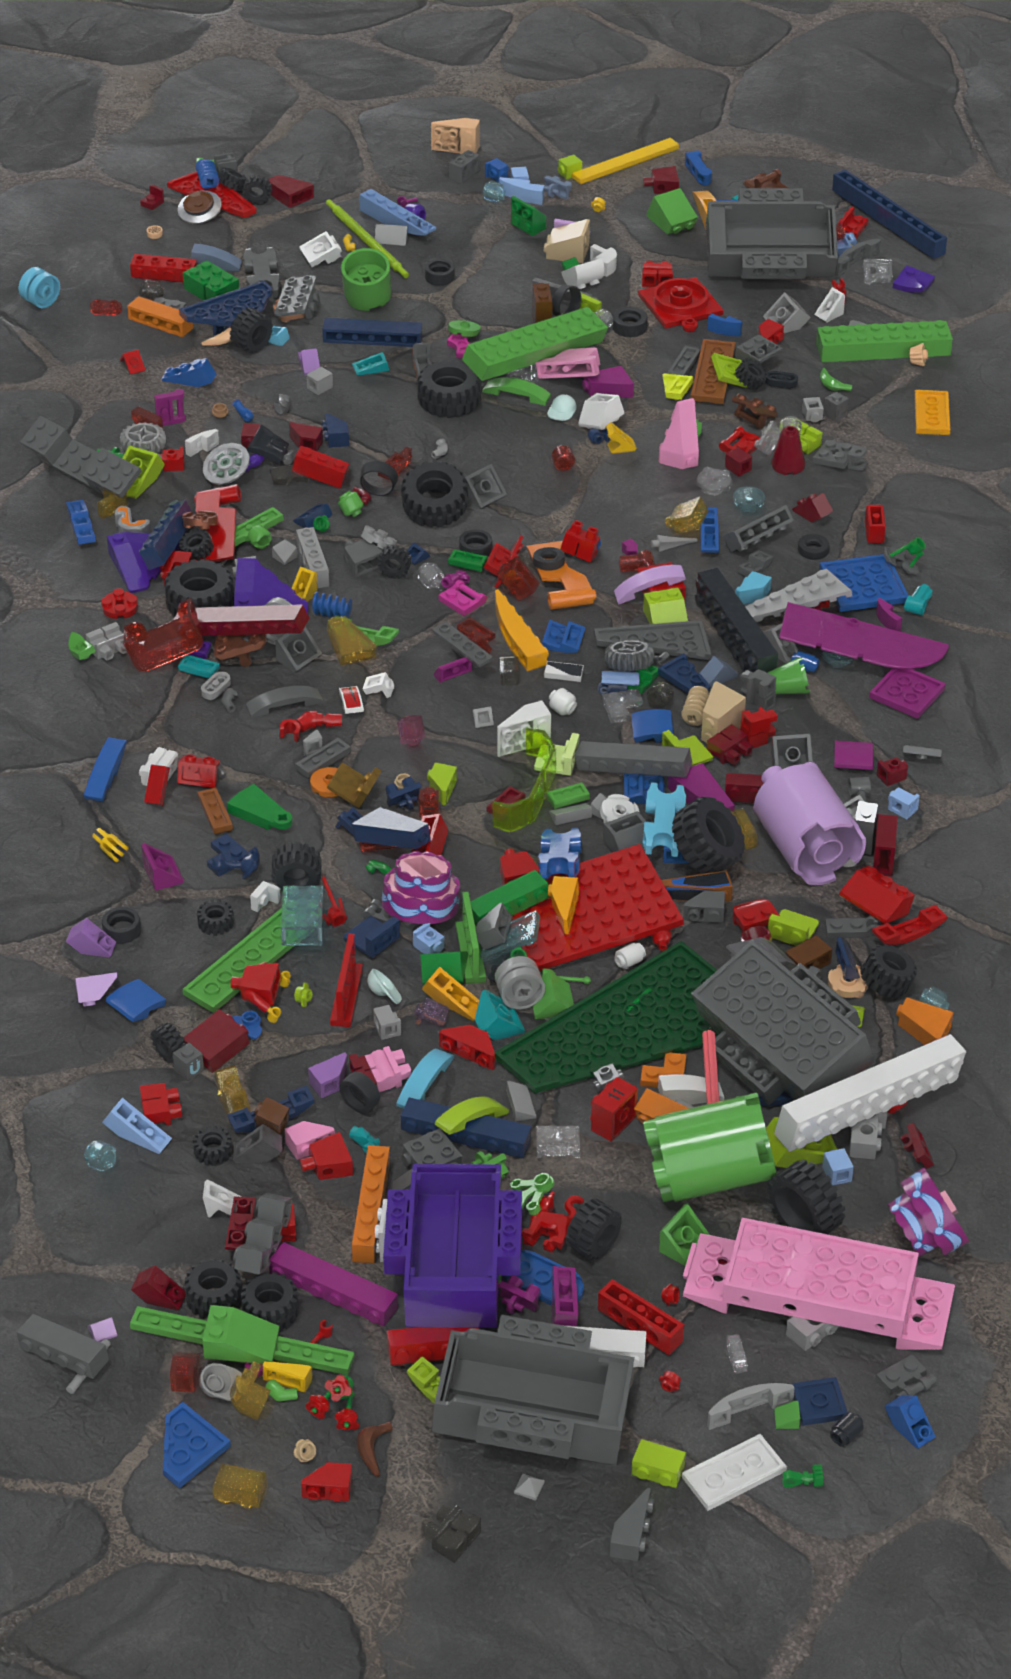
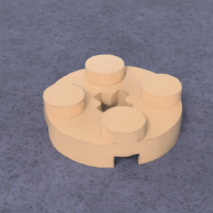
[828,964,868,998]

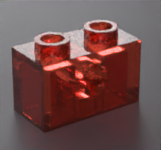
[497,557,540,601]

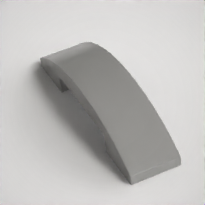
[707,1383,795,1430]

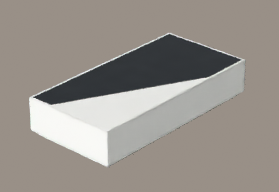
[544,661,584,682]

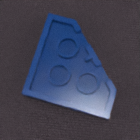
[163,1402,231,1488]

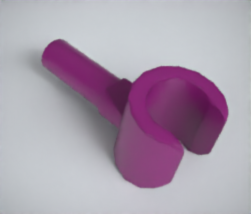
[397,196,418,208]

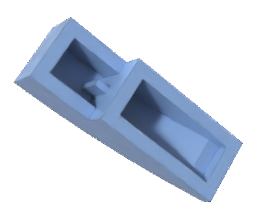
[499,177,544,205]

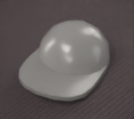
[199,1363,247,1401]

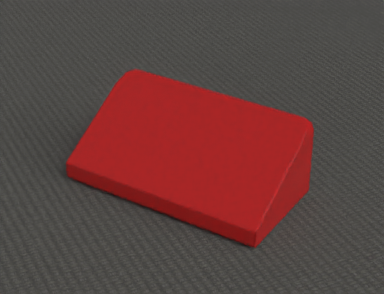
[144,764,170,806]

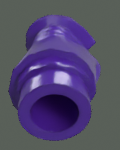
[245,454,264,472]

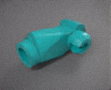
[349,1126,380,1154]

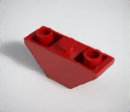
[439,1025,495,1070]

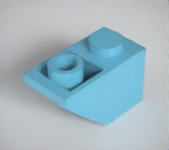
[735,571,772,605]

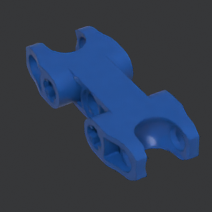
[538,828,582,879]

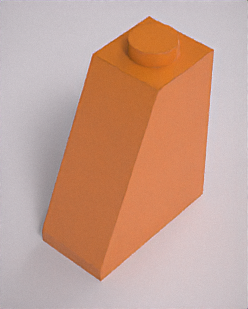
[896,997,954,1045]

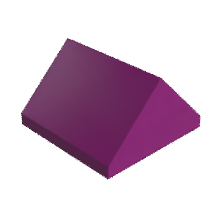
[141,843,184,891]

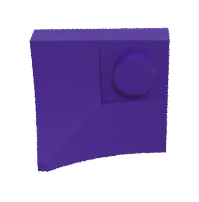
[892,265,935,292]

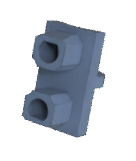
[544,176,572,200]

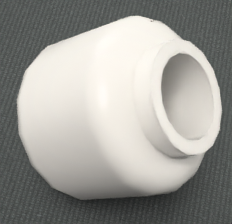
[549,688,577,716]

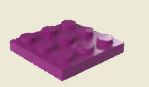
[869,668,946,719]

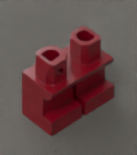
[707,724,753,765]

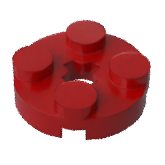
[101,588,138,619]

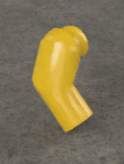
[343,234,356,252]

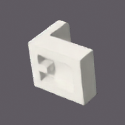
[363,672,394,698]
[250,881,280,912]

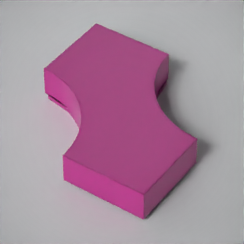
[447,333,470,359]

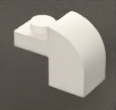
[590,244,617,277]

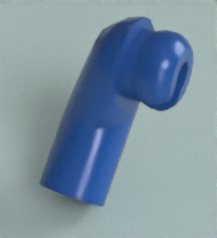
[232,399,253,422]

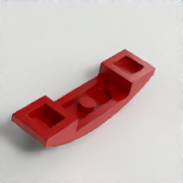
[872,905,948,945]

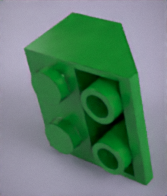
[511,196,546,236]

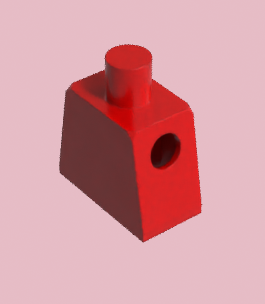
[500,849,539,885]
[299,1132,353,1180]

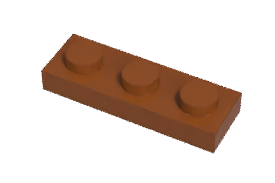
[198,788,233,834]

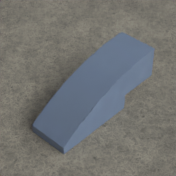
[191,243,242,272]

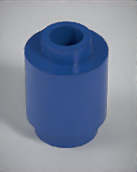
[791,650,819,673]

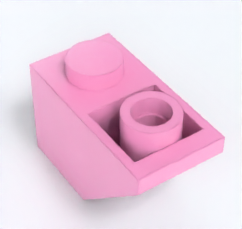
[285,1121,335,1160]

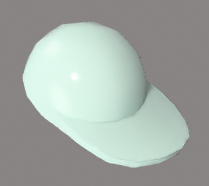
[547,395,577,421]
[367,969,402,1004]

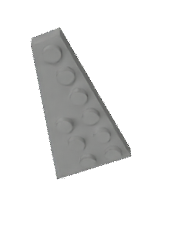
[745,569,853,622]

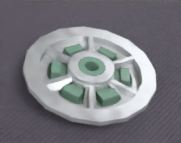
[203,443,250,485]

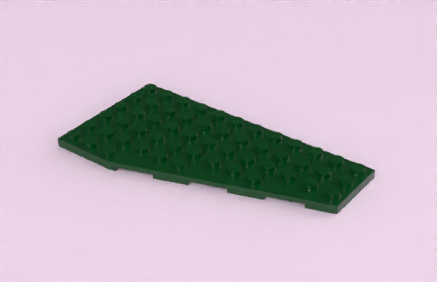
[495,941,719,1094]

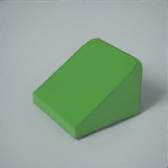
[774,1401,800,1429]

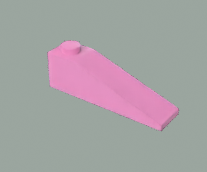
[659,398,699,469]

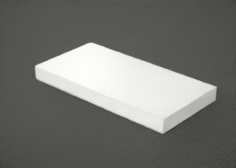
[682,1434,787,1511]

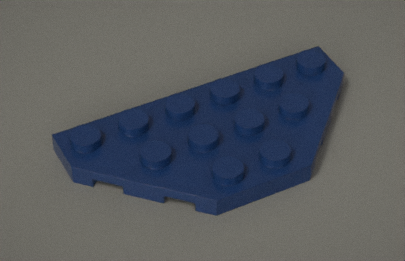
[179,281,273,327]

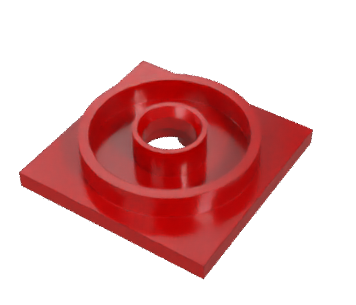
[638,277,724,329]

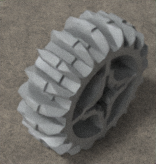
[120,422,166,454]

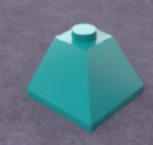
[475,989,526,1040]

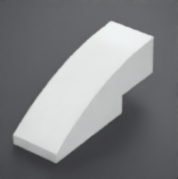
[658,1074,724,1105]

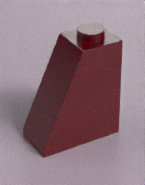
[268,175,314,208]

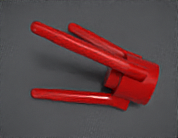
[309,877,347,927]

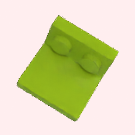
[662,730,713,767]

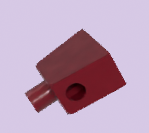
[643,166,679,194]

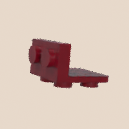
[725,773,764,803]

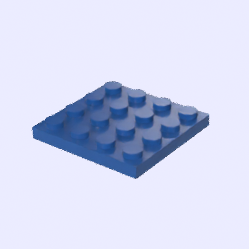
[819,554,909,612]

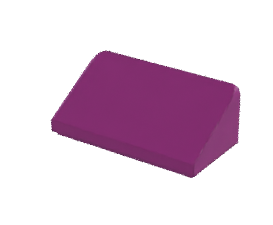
[434,657,472,683]

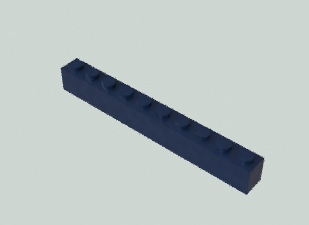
[832,170,947,259]

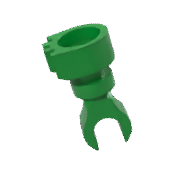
[782,1464,824,1488]

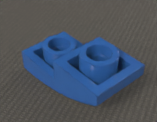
[707,314,742,337]

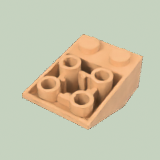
[431,118,480,154]

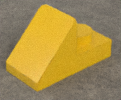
[606,422,637,453]

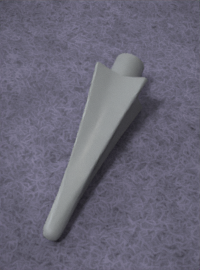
[651,535,698,552]

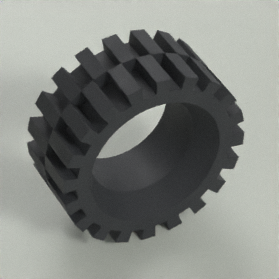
[767,1160,845,1234]

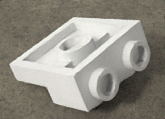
[299,231,342,267]

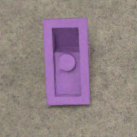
[298,348,320,376]

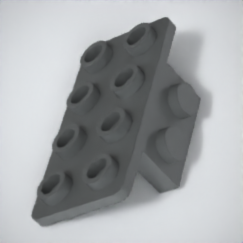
[274,275,320,319]

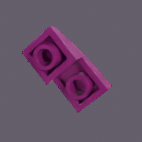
[876,598,902,632]

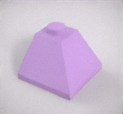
[75,973,117,1006]

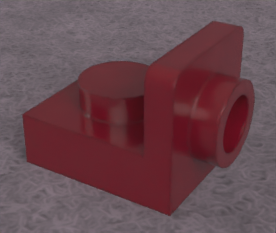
[140,185,164,210]

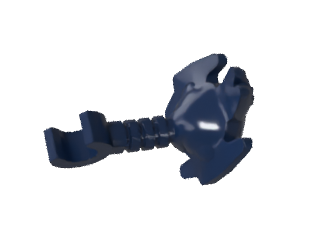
[210,846,260,879]

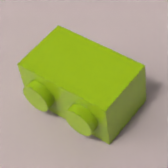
[632,1439,686,1488]

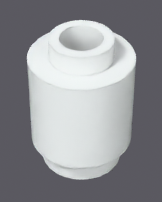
[615,943,646,969]

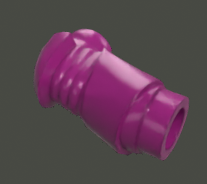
[441,570,470,588]

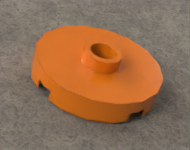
[310,767,338,798]

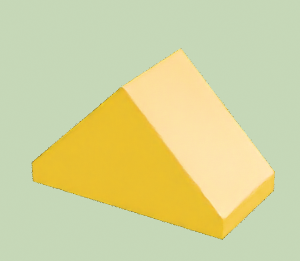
[292,566,317,602]

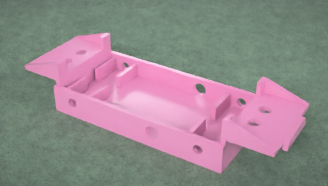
[683,1218,955,1350]

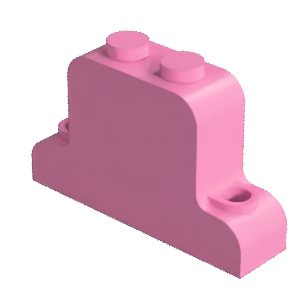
[535,348,601,379]

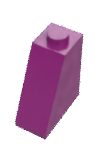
[582,366,634,398]

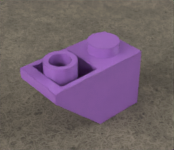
[66,918,116,958]
[308,1052,348,1099]

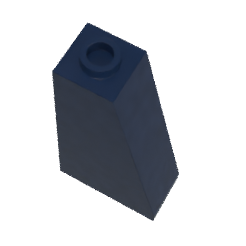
[352,807,431,849]

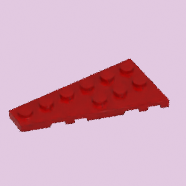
[167,171,257,218]

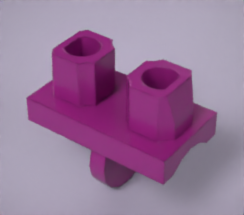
[499,1275,541,1314]

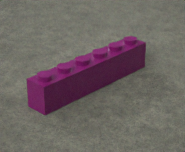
[269,1242,398,1327]

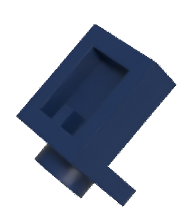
[335,808,363,836]

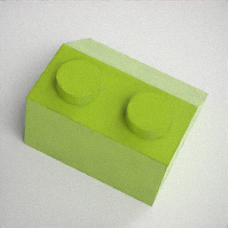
[643,588,688,624]

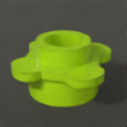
[294,983,312,1007]

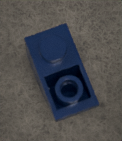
[322,414,349,448]

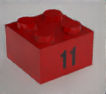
[590,1077,638,1142]

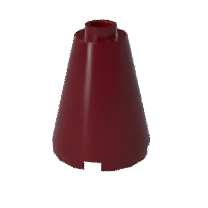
[771,426,805,475]

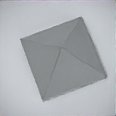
[472,706,494,728]
[514,1474,545,1501]

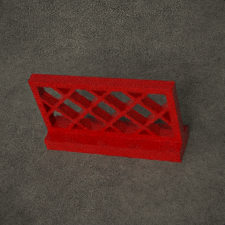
[330,934,363,1028]

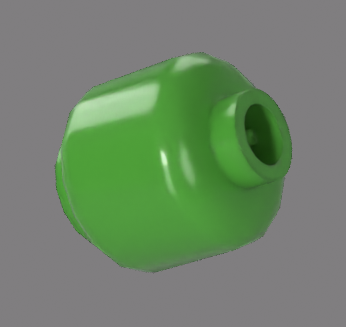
[338,490,364,517]

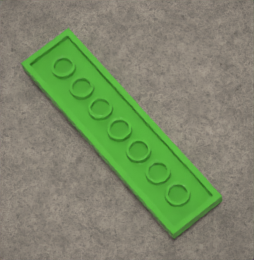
[183,900,321,1013]

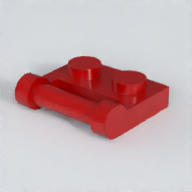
[719,426,763,455]

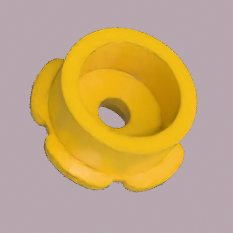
[591,197,606,212]

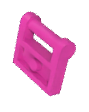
[439,580,487,616]

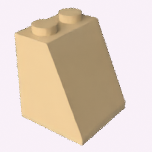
[544,219,590,263]
[701,681,746,743]

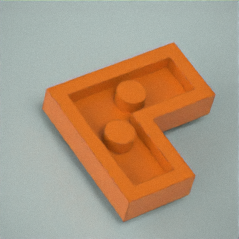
[640,1053,686,1088]

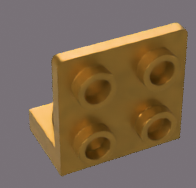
[327,763,382,808]

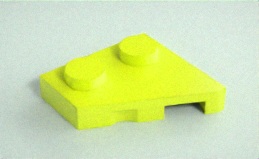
[663,373,694,400]

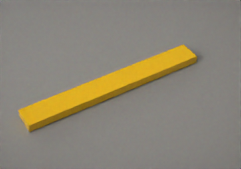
[572,138,679,184]

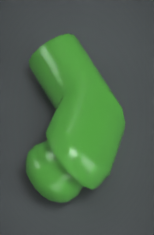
[265,1379,298,1401]

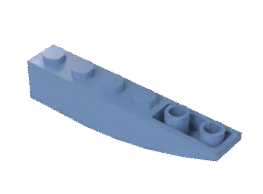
[360,189,436,236]

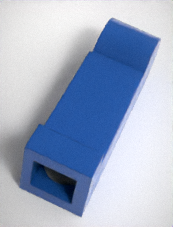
[685,150,712,185]

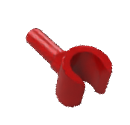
[310,1320,333,1344]

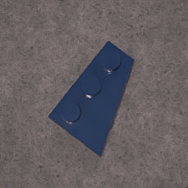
[658,653,711,694]

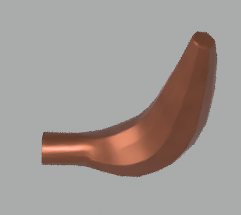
[357,1422,393,1477]

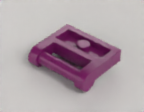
[154,389,186,427]

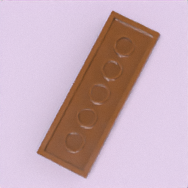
[691,339,736,404]

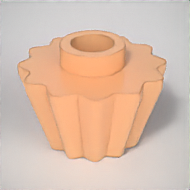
[910,343,928,366]

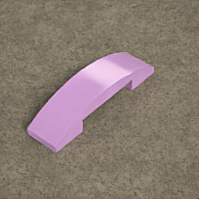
[614,565,686,604]

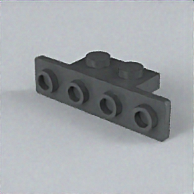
[433,622,493,668]

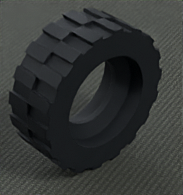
[612,307,648,337]

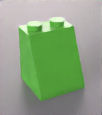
[646,188,698,235]

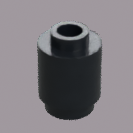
[830,1412,864,1446]

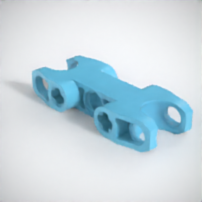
[643,782,686,857]

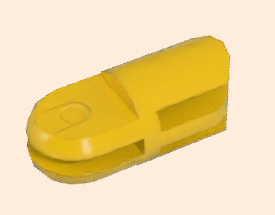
[93,828,129,862]

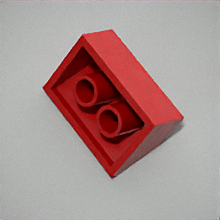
[292,446,351,489]
[839,866,915,924]

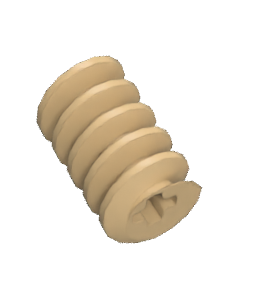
[681,686,709,726]

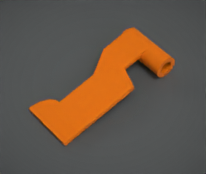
[527,541,596,610]

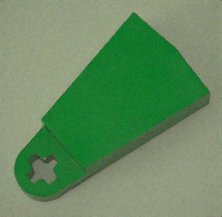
[227,784,293,830]

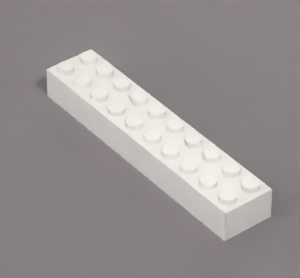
[774,1034,966,1152]

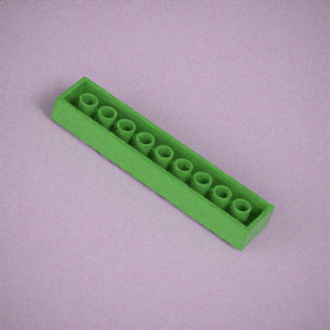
[462,307,608,381]

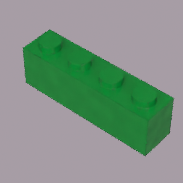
[470,870,550,926]

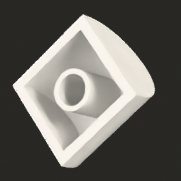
[561,258,604,289]

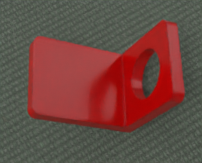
[120,350,145,375]

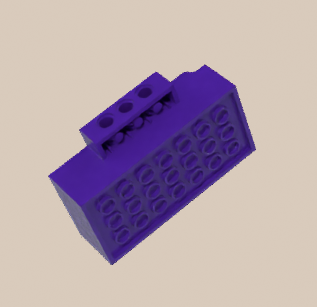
[383,1164,522,1328]

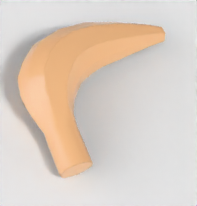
[201,327,231,346]

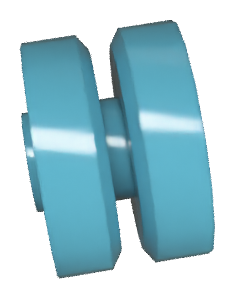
[18,267,60,308]

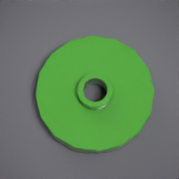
[448,320,481,337]

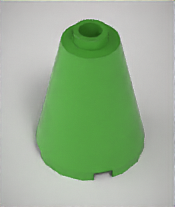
[768,657,810,694]

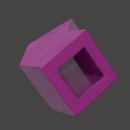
[622,539,638,560]

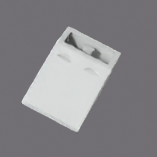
[497,701,551,757]

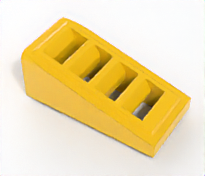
[263,1361,312,1393]

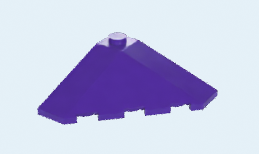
[107,532,180,593]
[234,558,308,614]

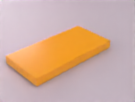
[914,390,950,435]

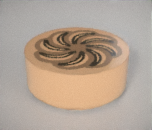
[147,226,163,239]

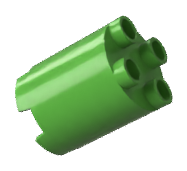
[643,1093,777,1202]

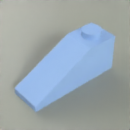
[102,1098,172,1154]

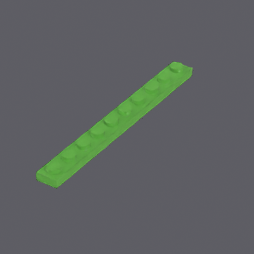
[130,1306,355,1375]

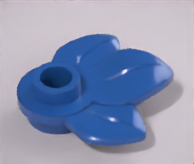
[233,1011,262,1040]

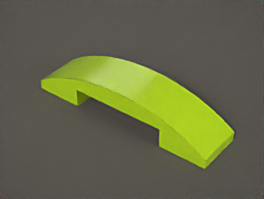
[435,1097,509,1135]
[407,1357,440,1403]

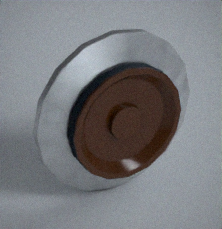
[177,191,222,224]

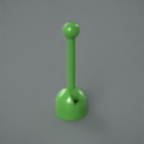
[542,969,591,984]

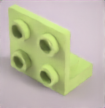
[534,733,579,776]

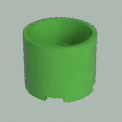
[341,248,392,311]

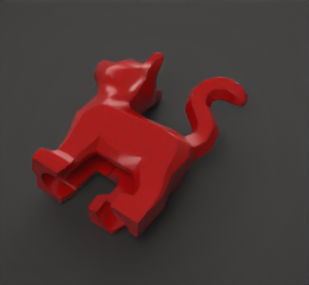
[522,1191,584,1252]

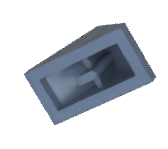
[699,656,738,687]

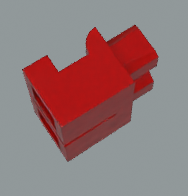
[642,261,673,287]
[560,520,601,562]
[740,707,778,749]
[140,1083,182,1125]

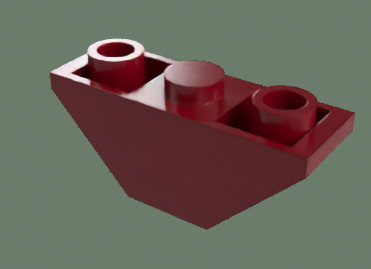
[225,1196,256,1250]

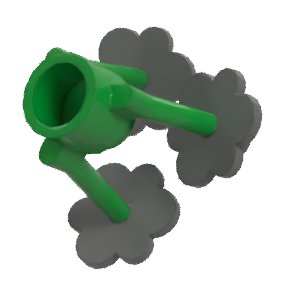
[884,537,926,575]

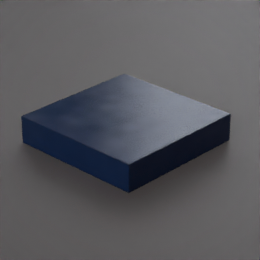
[792,1377,847,1426]

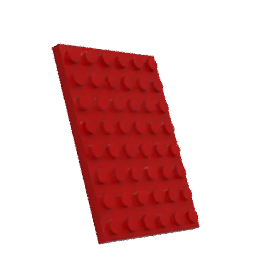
[492,844,684,971]

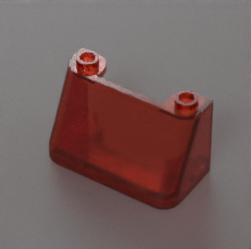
[123,598,203,672]

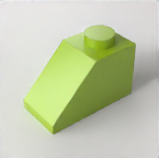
[427,763,457,806]

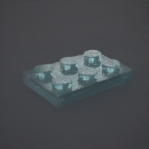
[480,911,540,962]

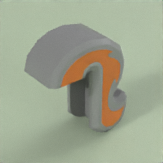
[115,506,151,533]

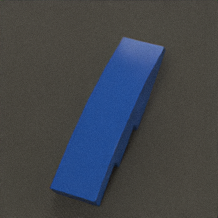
[66,500,96,545]
[700,507,719,553]
[84,737,127,802]

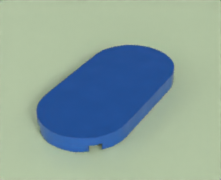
[502,1250,584,1306]

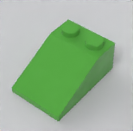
[203,1305,279,1364]

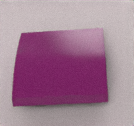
[834,741,873,770]

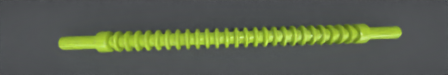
[326,199,409,278]

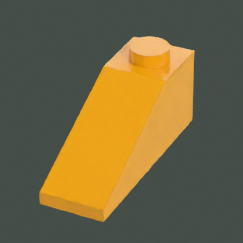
[548,876,579,934]
[421,967,479,1022]

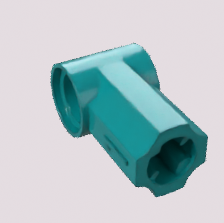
[904,584,933,616]

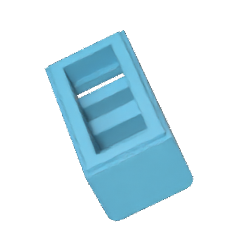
[268,326,290,346]

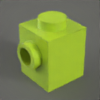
[558,155,582,180]

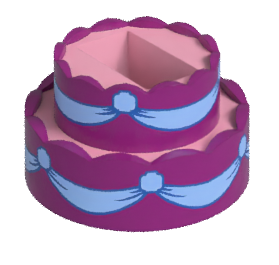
[381,851,460,924]
[887,1167,970,1257]

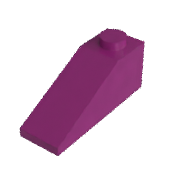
[551,1266,578,1327]

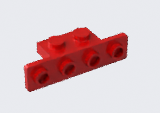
[484,535,523,588]

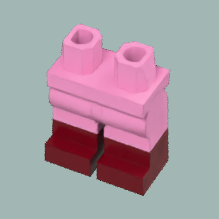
[349,1046,411,1095]

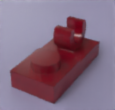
[900,1123,934,1169]

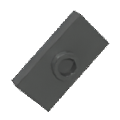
[903,745,942,760]

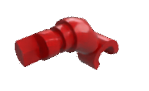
[279,711,342,742]

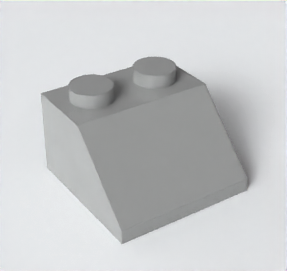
[763,292,811,333]

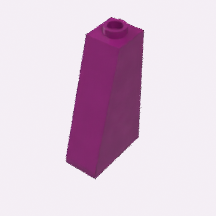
[668,763,735,816]

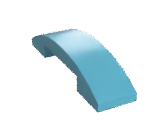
[396,1048,454,1109]

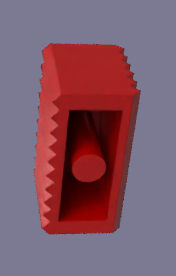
[865,505,886,544]

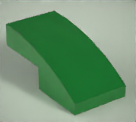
[628,665,659,694]

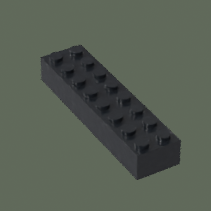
[695,568,778,673]

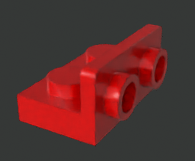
[838,207,868,239]
[177,754,220,788]

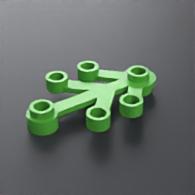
[510,1173,555,1215]

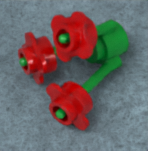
[305,1375,359,1430]

